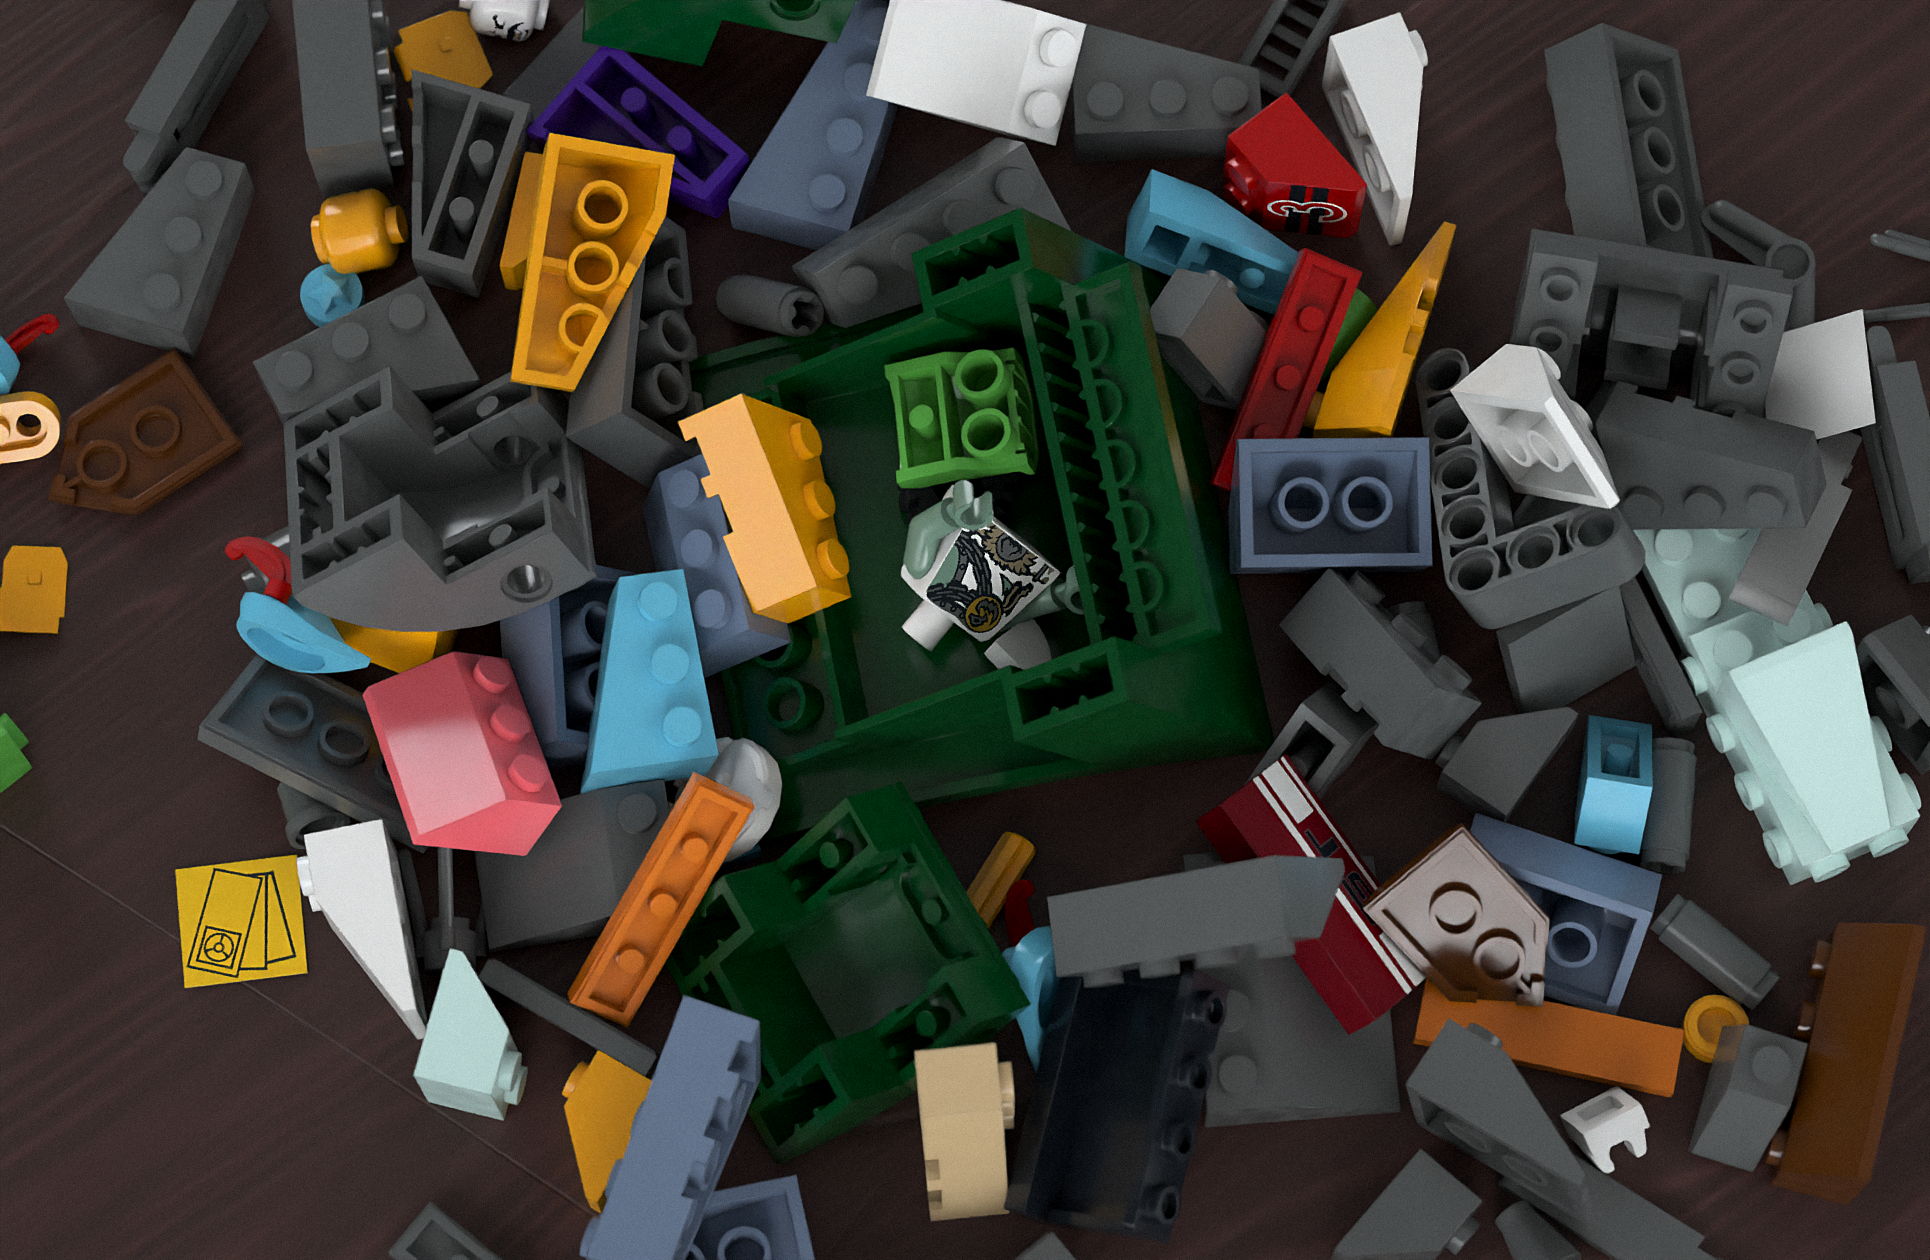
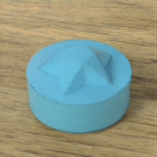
[300,264,365,327]

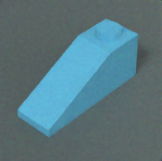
[1125,169,1299,315]

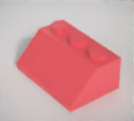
[363,651,562,856]

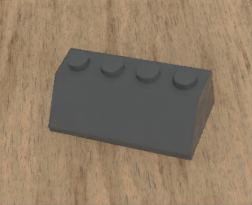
[1544,23,1713,259]
[1047,855,1345,988]

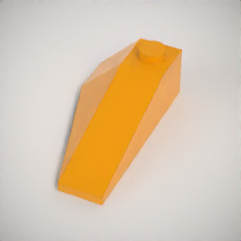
[510,133,675,392]
[1303,221,1456,438]

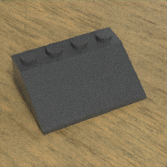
[1181,852,1401,1127]

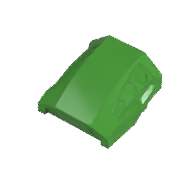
[884,347,1039,488]

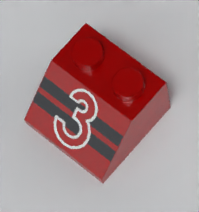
[1222,92,1367,238]

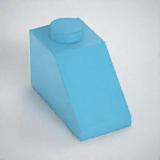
[1574,715,1653,854]

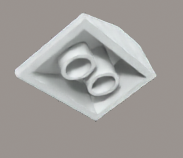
[866,0,1086,146]
[1322,12,1428,247]
[1450,344,1620,509]
[296,819,428,1040]

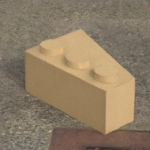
[914,1043,1015,1221]

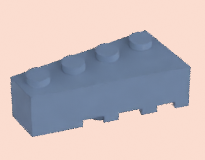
[728,0,899,250]
[580,996,761,1260]

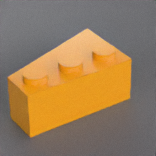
[678,394,851,624]

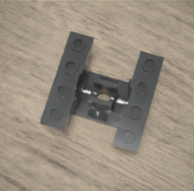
[1509,228,1793,418]

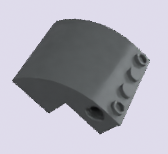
[283,366,597,632]

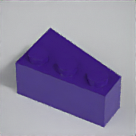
[526,46,752,219]

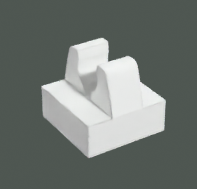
[1560,1086,1650,1173]

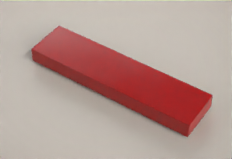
[1209,248,1363,492]

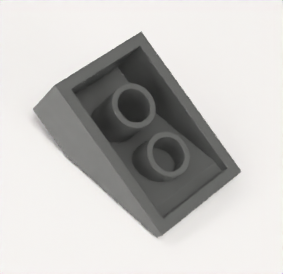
[474,779,669,952]
[1406,1018,1593,1224]

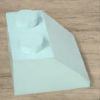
[414,949,528,1121]

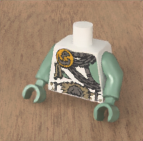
[901,480,1084,651]

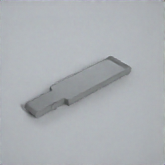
[1729,431,1863,627]

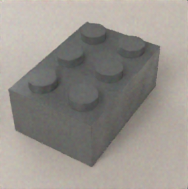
[292,0,405,197]

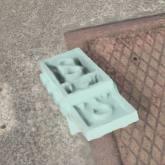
[1633,529,1921,885]

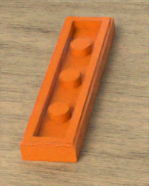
[567,772,755,1028]
[1413,977,1685,1098]

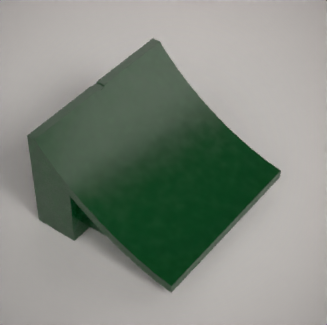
[689,207,1275,847]

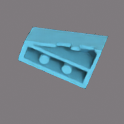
[580,569,719,794]

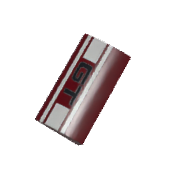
[1195,754,1426,1035]

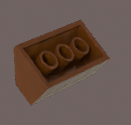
[1764,922,1927,1206]

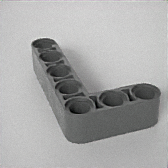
[1415,348,1646,629]

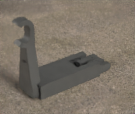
[123,0,271,196]
[1860,326,1930,584]

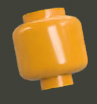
[311,188,408,274]

